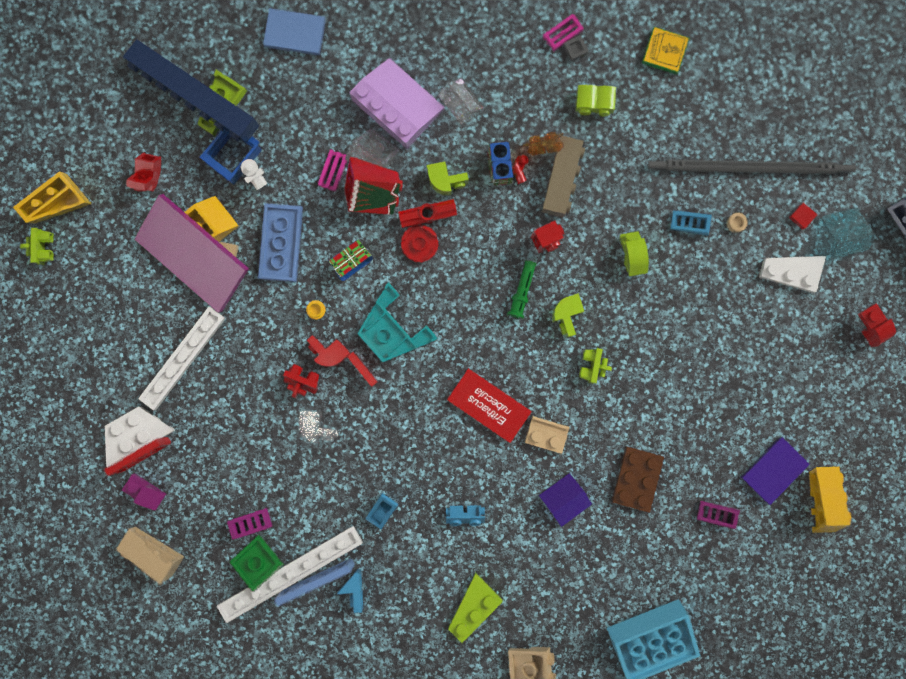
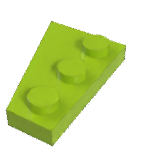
[448,572,503,643]

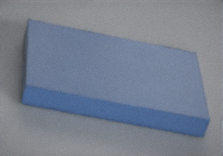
[263,8,326,55]

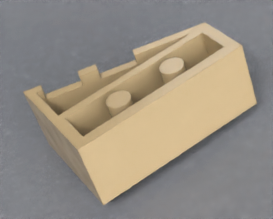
[116,527,184,584]

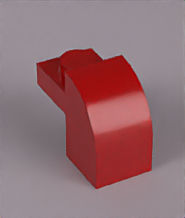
[126,153,161,192]
[858,303,896,347]
[307,335,351,367]

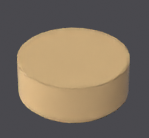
[727,213,747,233]

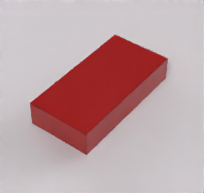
[347,352,378,387]

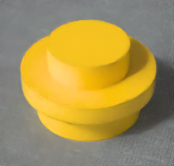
[306,300,326,320]

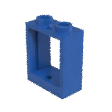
[200,130,262,185]

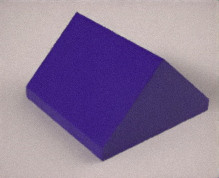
[539,473,592,527]

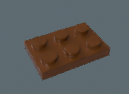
[611,446,664,513]

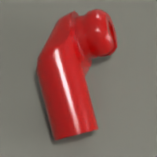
[512,155,528,184]

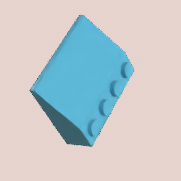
[607,599,700,679]

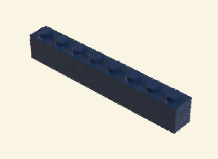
[123,39,259,144]

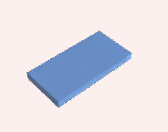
[258,203,303,282]
[275,558,355,606]

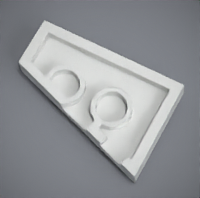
[759,256,826,293]

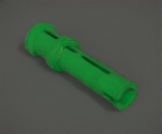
[507,260,537,319]

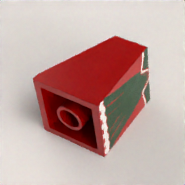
[344,157,403,215]

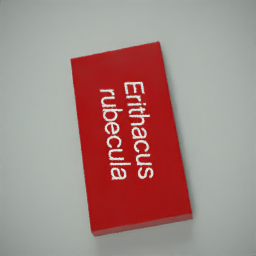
[447,368,532,443]

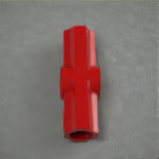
[398,199,457,228]

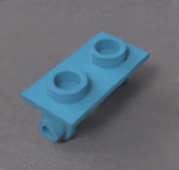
[446,505,485,526]

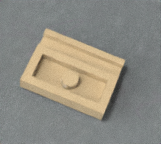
[524,416,570,454]

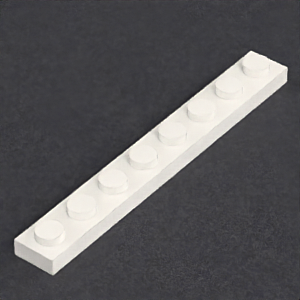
[217,525,363,623]

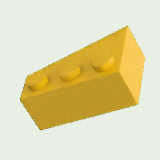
[13,171,91,224]
[809,467,851,533]

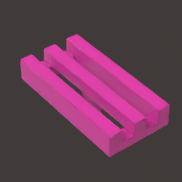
[542,14,584,52]
[318,149,348,192]

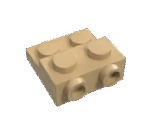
[508,647,556,679]

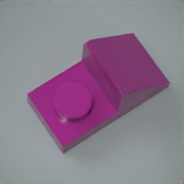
[122,473,167,511]

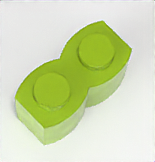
[575,85,616,116]

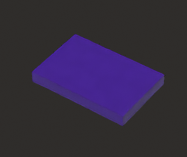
[741,437,810,505]

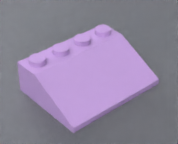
[349,58,445,149]

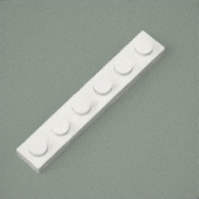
[138,306,226,410]

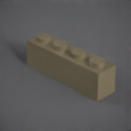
[541,135,585,218]

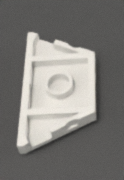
[105,407,175,467]

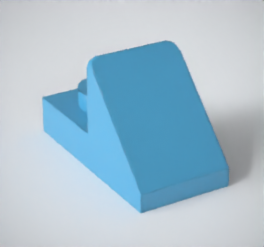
[365,493,398,529]
[337,569,364,613]

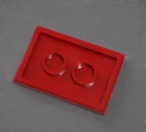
[104,437,171,476]

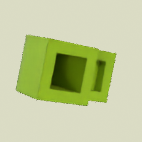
[427,161,469,195]
[620,231,649,277]
[552,293,585,338]

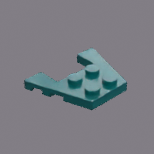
[357,282,438,362]

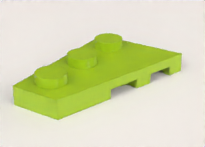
[197,70,247,137]

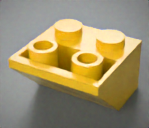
[185,196,239,241]

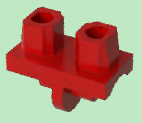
[283,364,319,399]

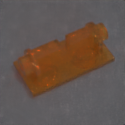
[523,132,564,156]

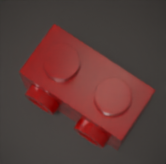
[531,221,564,254]

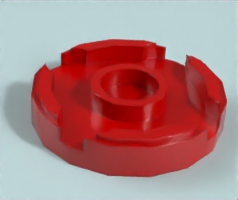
[401,225,439,263]

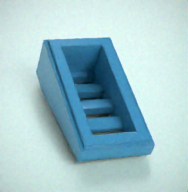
[670,210,712,236]

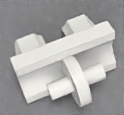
[241,159,267,190]

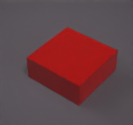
[788,202,817,230]

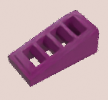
[696,501,740,530]
[227,508,273,540]

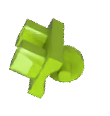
[20,228,54,265]
[579,348,612,384]

